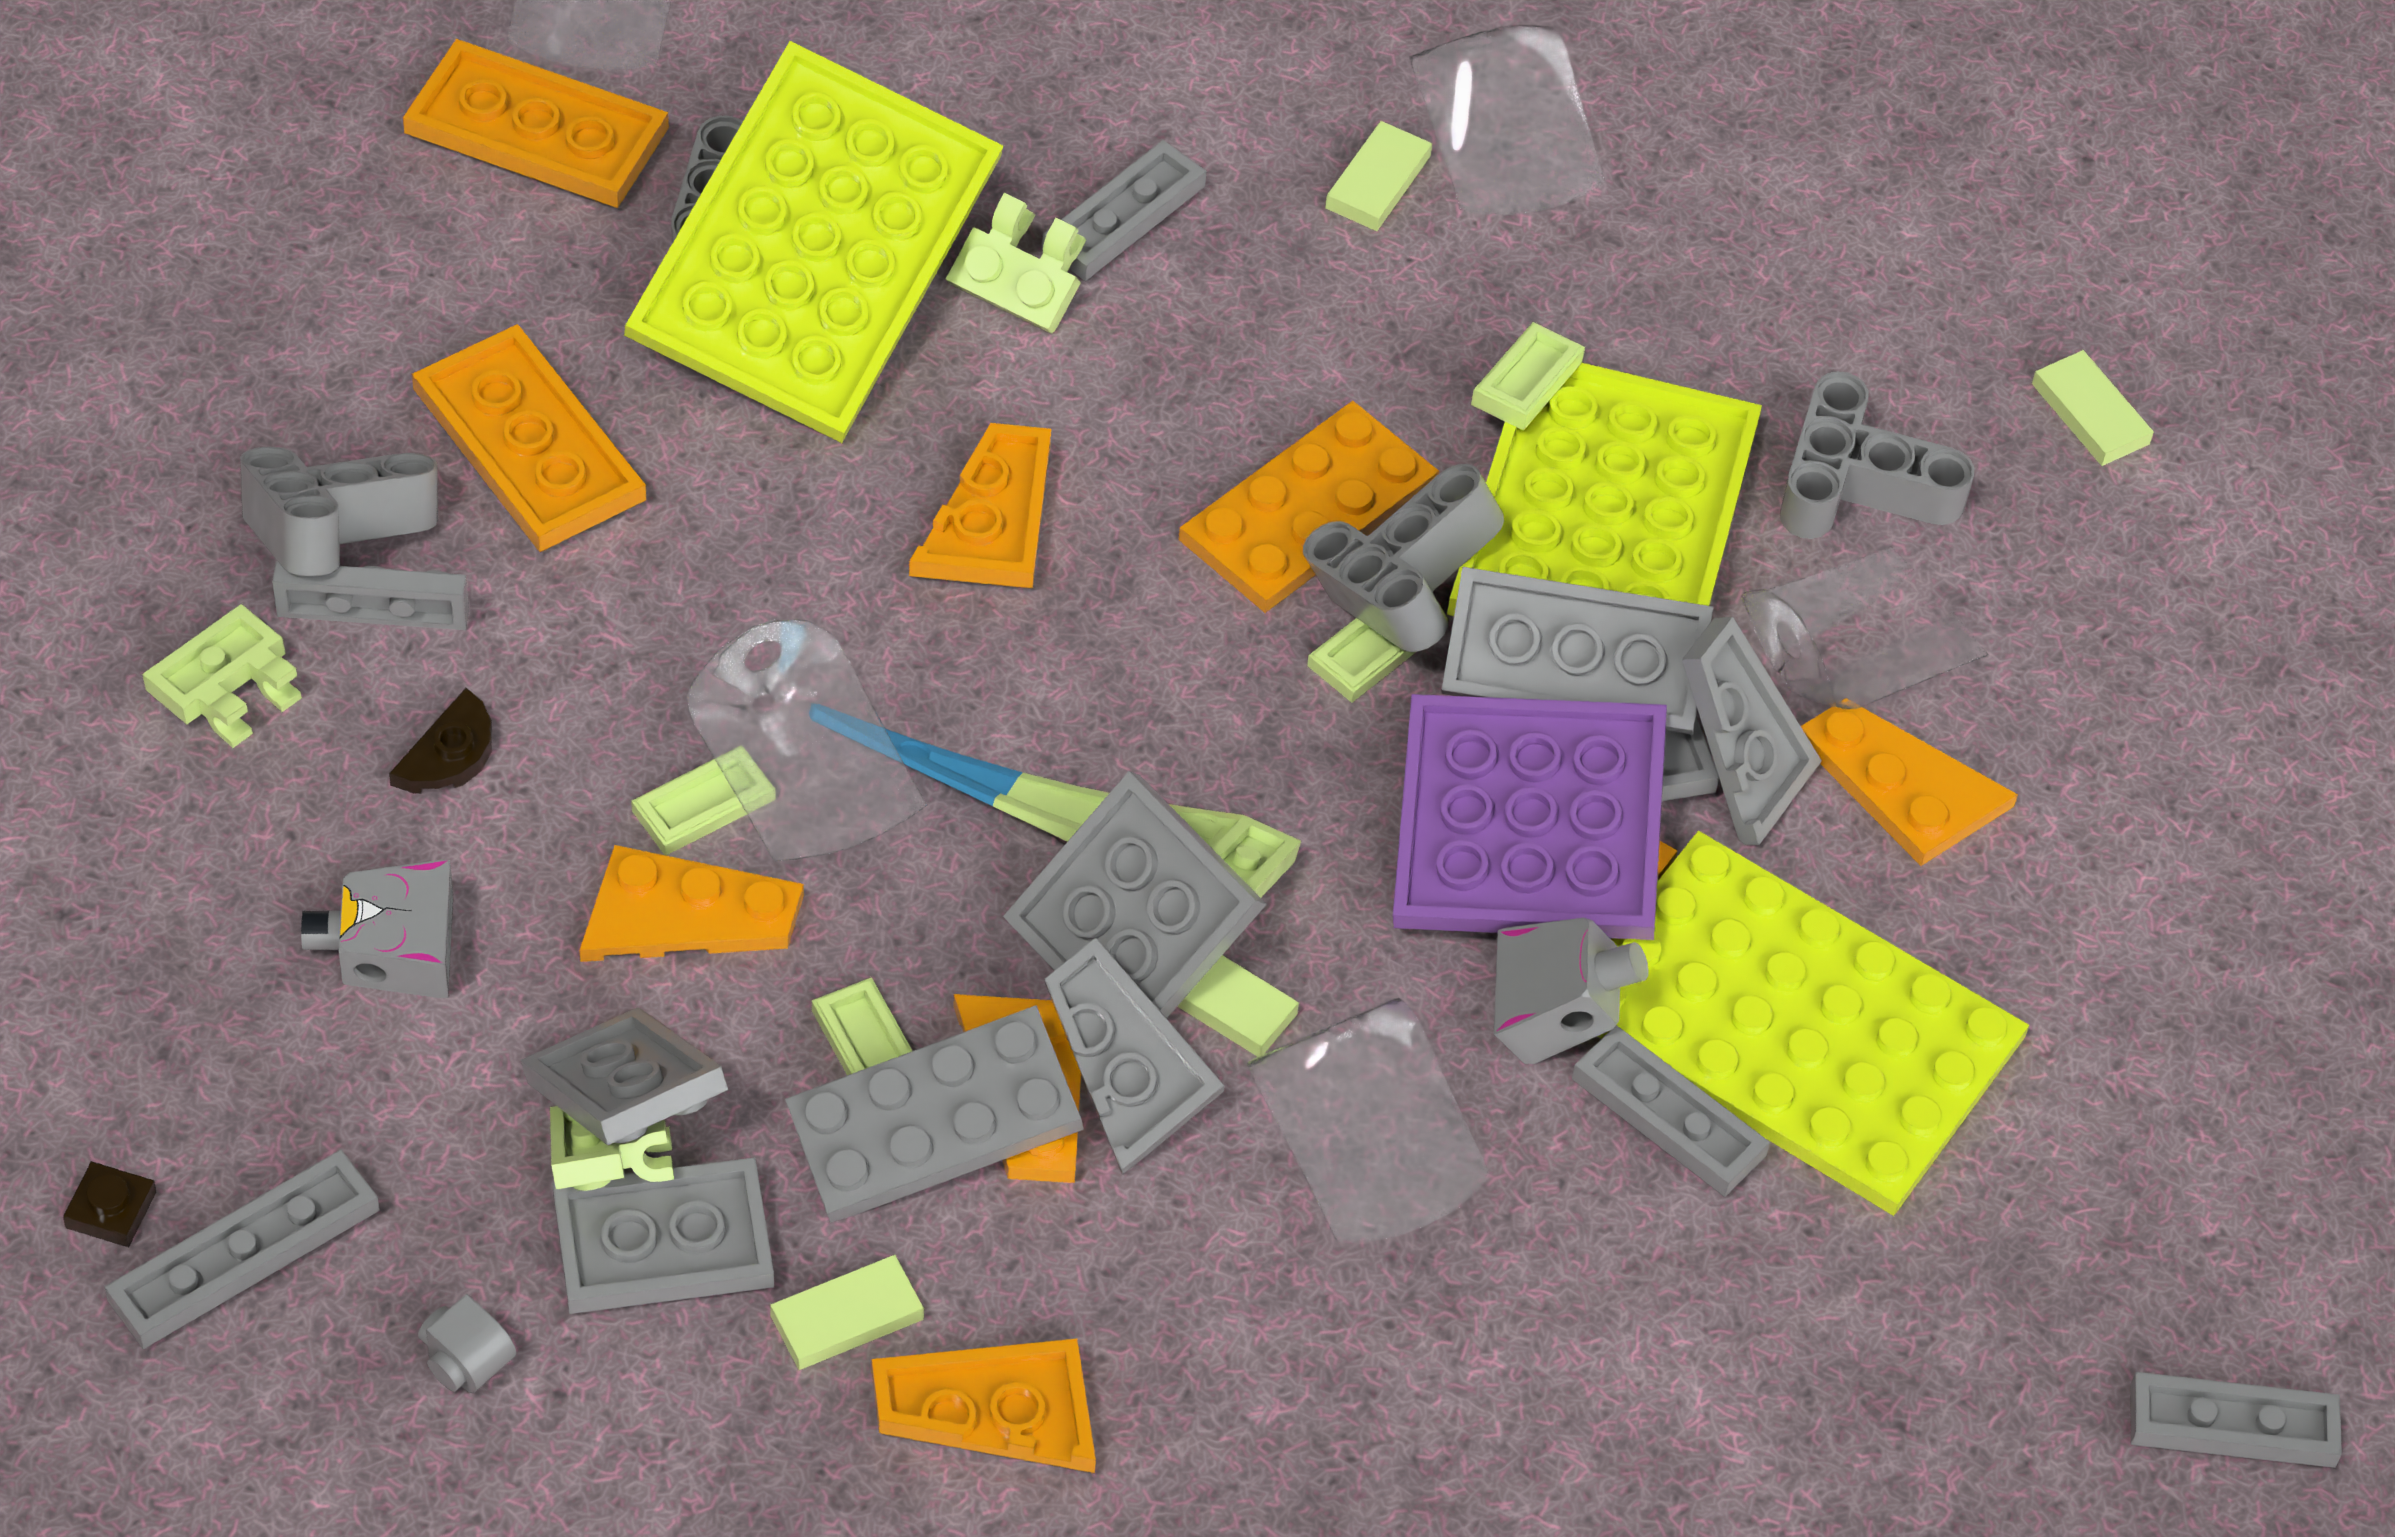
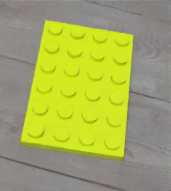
[624,41,1003,443]
[1447,363,1762,616]
[1597,830,2029,1216]

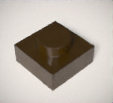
[63,1161,156,1248]

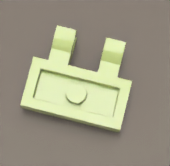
[946,193,1086,334]
[142,604,302,748]
[550,1106,674,1191]

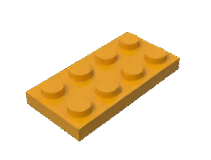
[403,39,669,208]
[412,324,646,552]
[1179,400,1439,613]

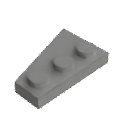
[1682,617,1822,845]
[1044,937,1225,1175]

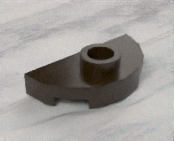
[389,688,492,794]

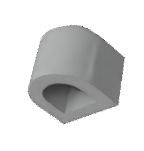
[418,1294,516,1393]

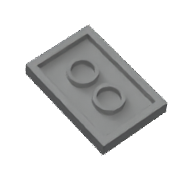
[520,1007,728,1145]
[552,1157,774,1314]

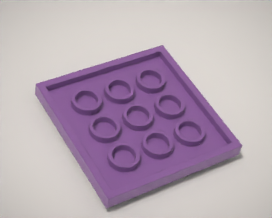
[1393,694,1667,940]

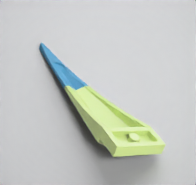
[809,703,1301,898]

